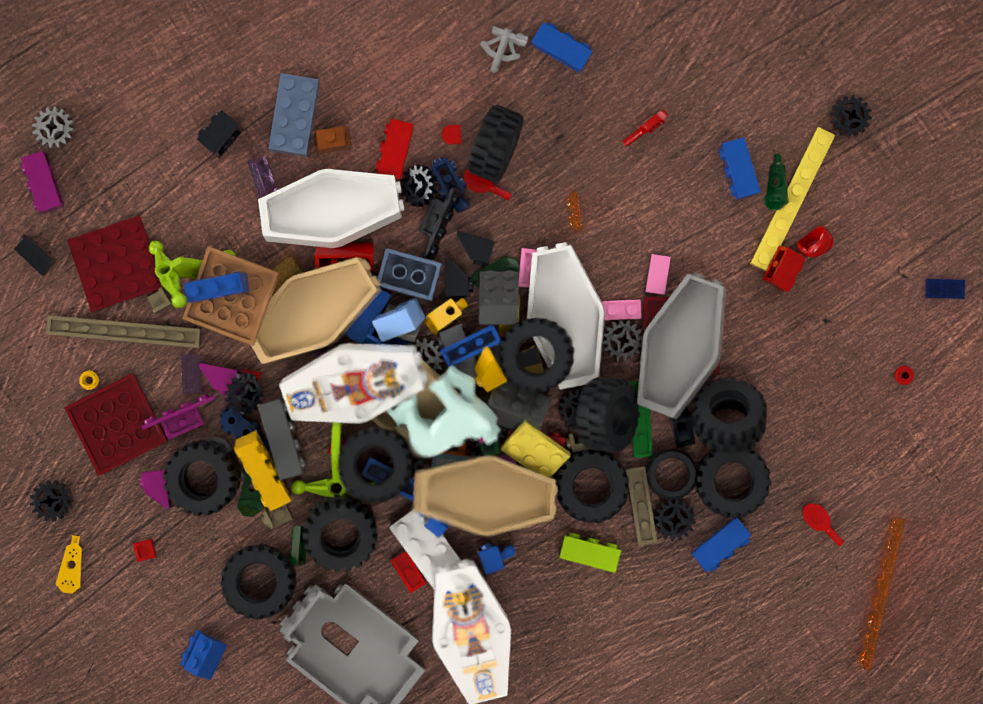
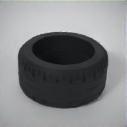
[646,449,698,500]

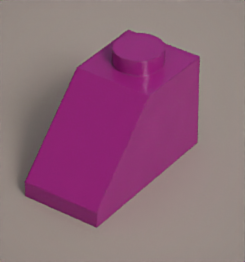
[199,363,240,396]
[139,470,172,509]

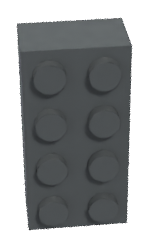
[258,399,308,480]

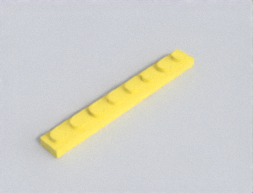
[750,127,835,271]

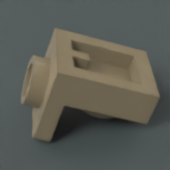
[566,433,589,453]
[261,504,293,529]

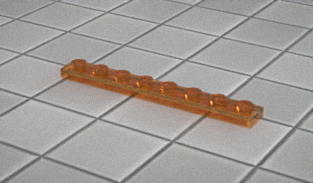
[858,517,906,671]

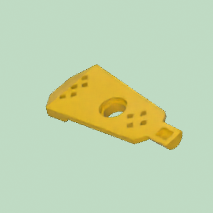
[55,535,82,594]

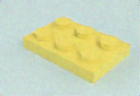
[500,421,570,478]

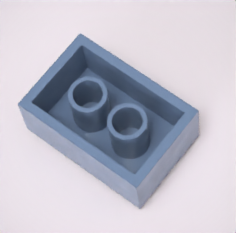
[378,248,442,302]

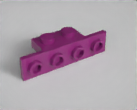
[141,394,215,440]

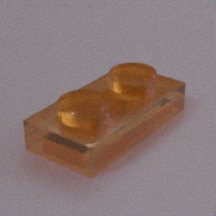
[566,192,582,233]

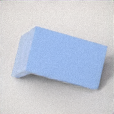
[372,297,425,342]

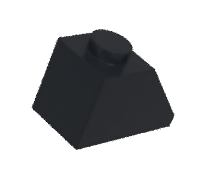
[457,231,495,267]
[445,258,474,298]
[669,406,695,448]

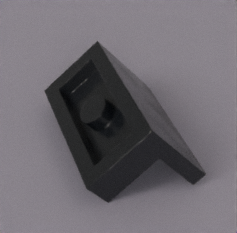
[14,234,56,276]

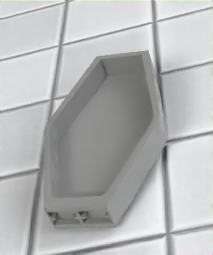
[637,273,727,419]

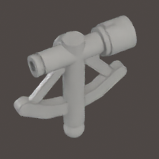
[480,26,528,73]

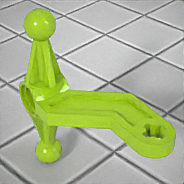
[149,241,236,308]
[291,422,379,498]

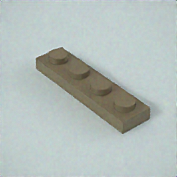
[625,466,657,546]

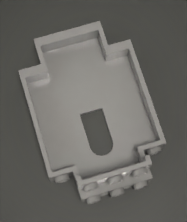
[280,583,426,704]

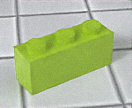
[559,532,621,573]

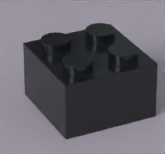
[197,110,244,159]

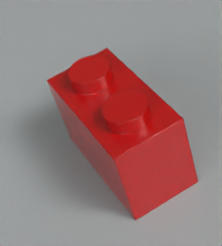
[762,246,806,292]

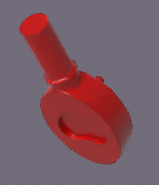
[622,109,669,147]
[463,170,512,201]
[802,503,845,547]

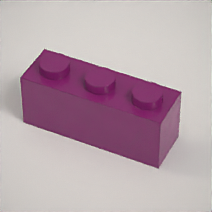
[20,151,64,214]

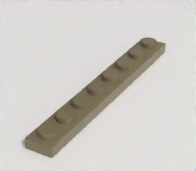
[46,315,201,348]

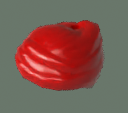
[797,226,834,258]

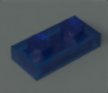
[925,279,965,300]

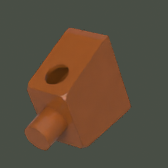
[314,126,352,154]

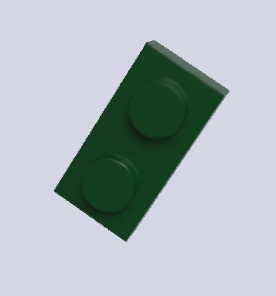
[289,525,307,565]

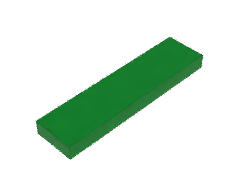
[629,381,653,458]

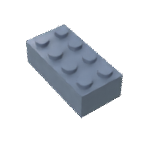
[268,73,320,158]

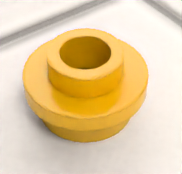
[79,371,99,390]

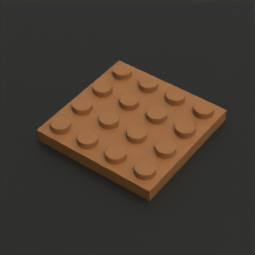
[182,246,280,346]

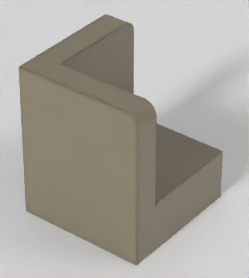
[147,287,173,315]

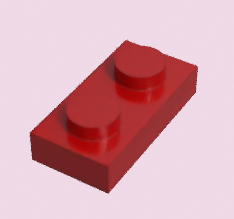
[390,551,427,594]

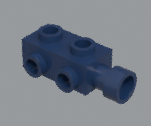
[430,156,471,213]
[219,408,270,450]

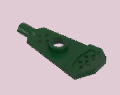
[764,154,789,211]
[470,256,520,288]
[237,473,262,517]

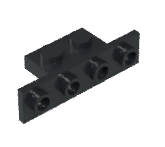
[419,187,462,259]

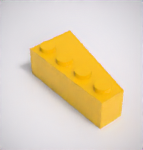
[234,430,291,512]

